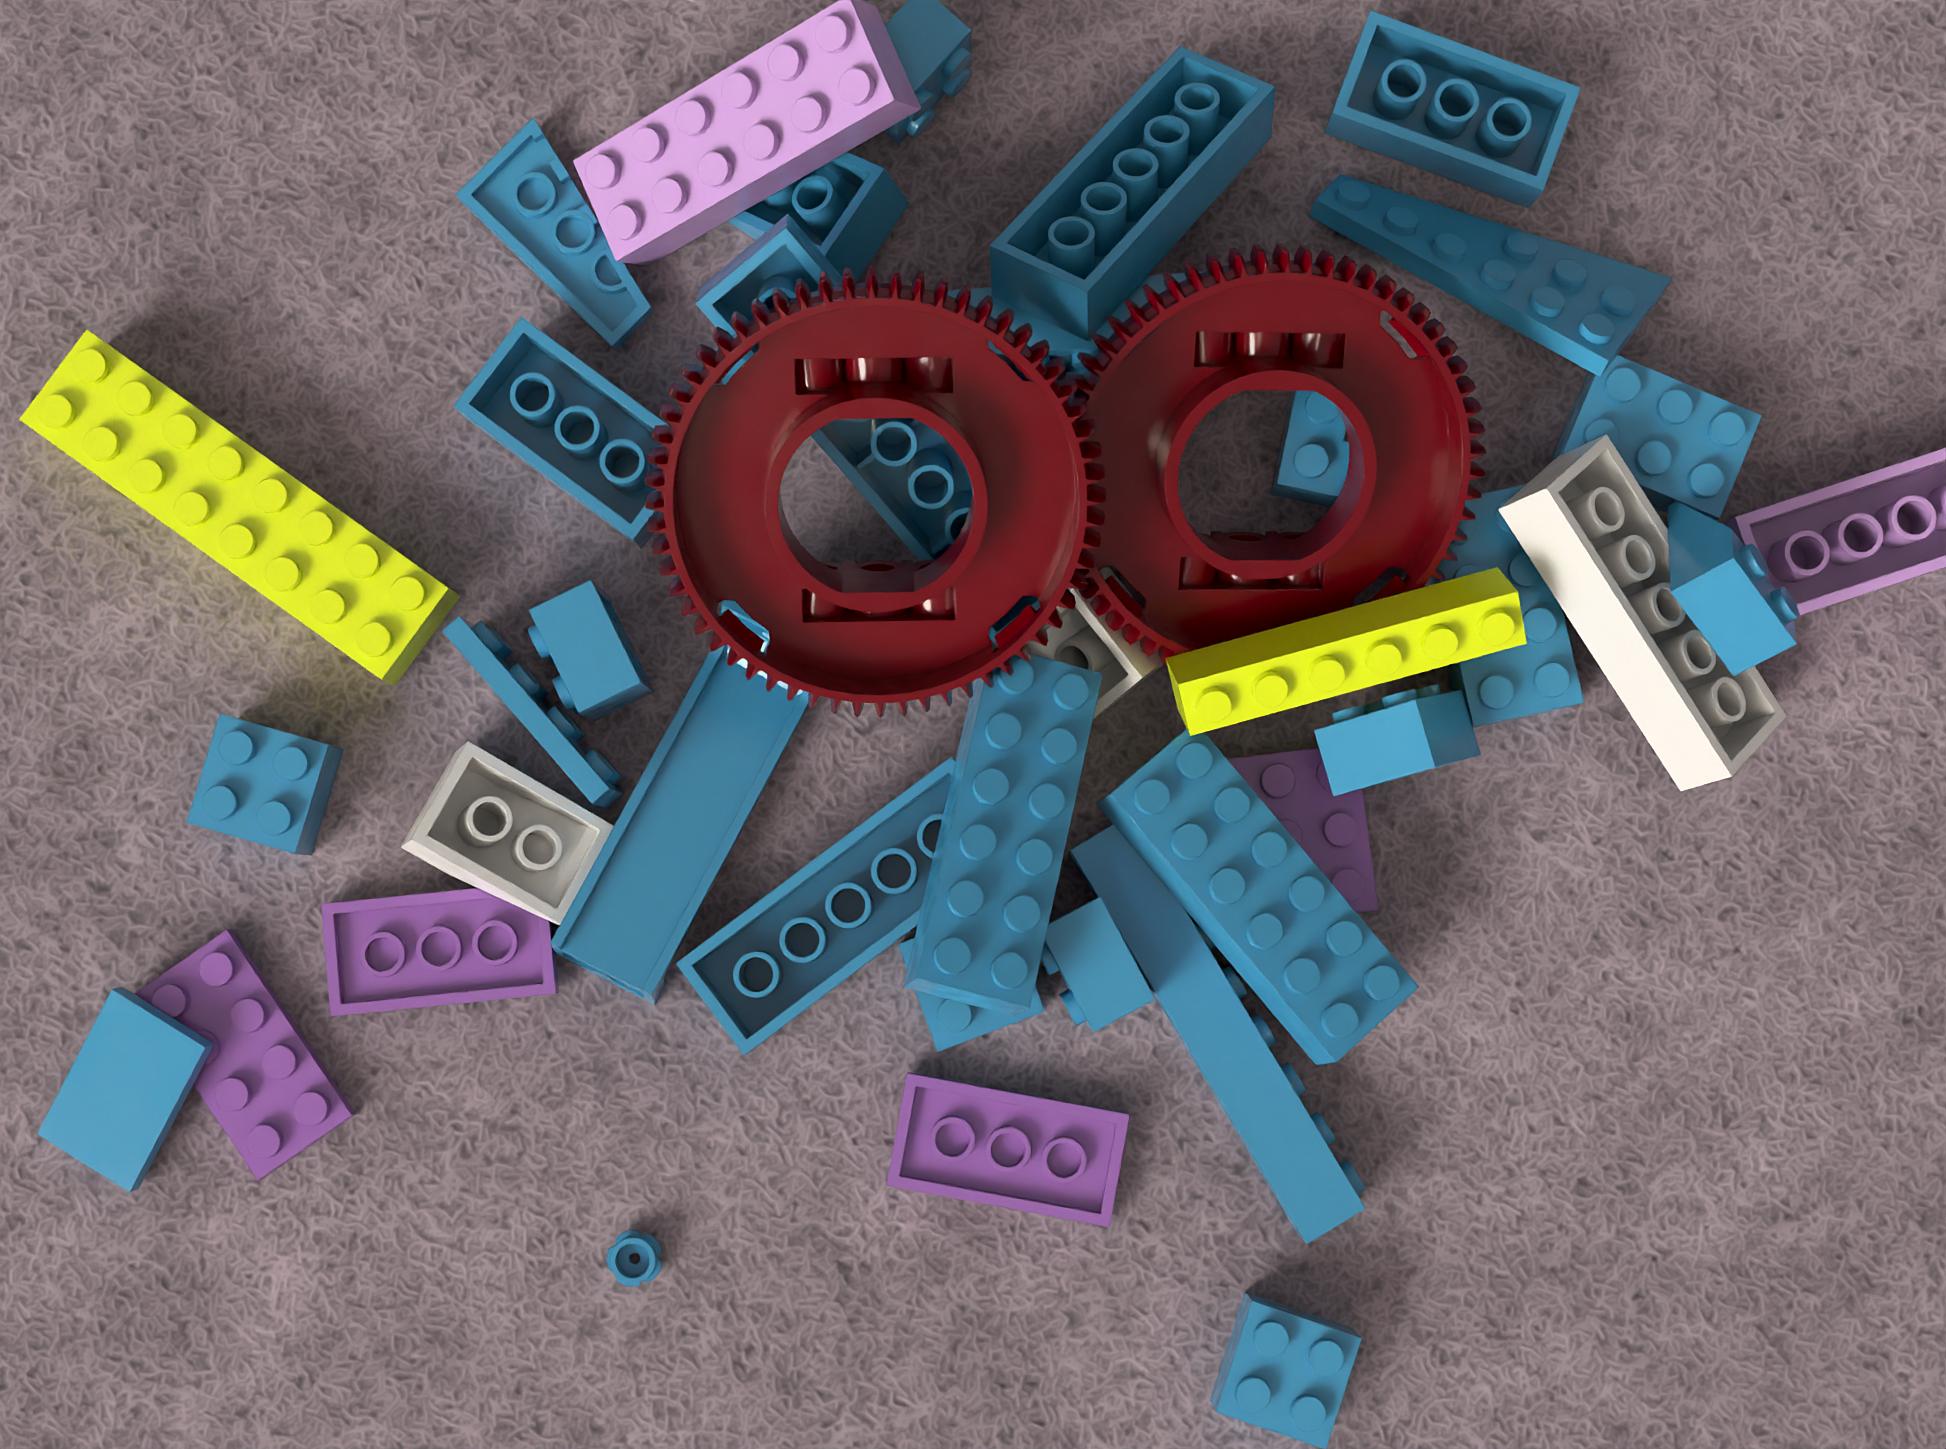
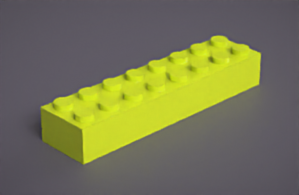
[19,329,461,686]

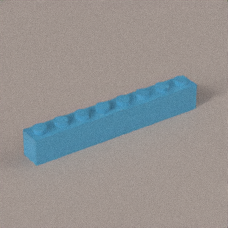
[1068,824,1366,1244]

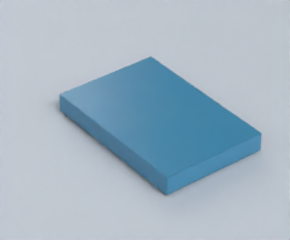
[37,986,214,1192]

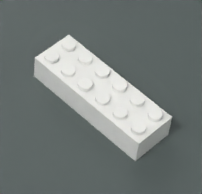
[1498,434,1787,791]

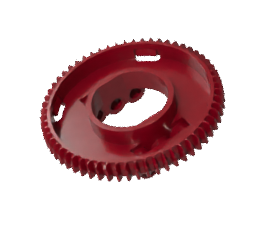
[1065,243,1487,665]
[645,266,1107,718]

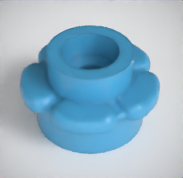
[606,1230,662,1287]

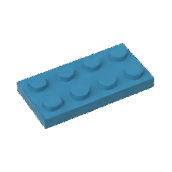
[442,616,624,809]

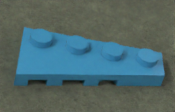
[455,118,654,351]

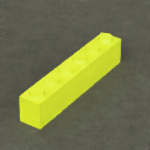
[1166,567,1527,736]

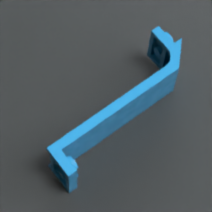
[550,600,809,1005]

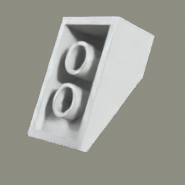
[401,741,614,925]

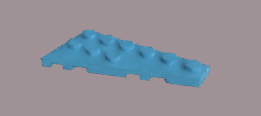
[1310,174,1672,377]

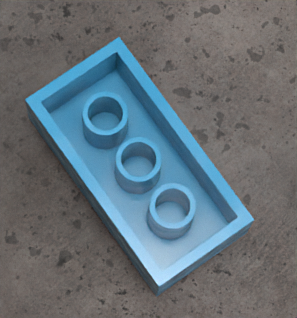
[1324,11,1581,208]
[453,317,669,549]
[1427,484,1584,728]

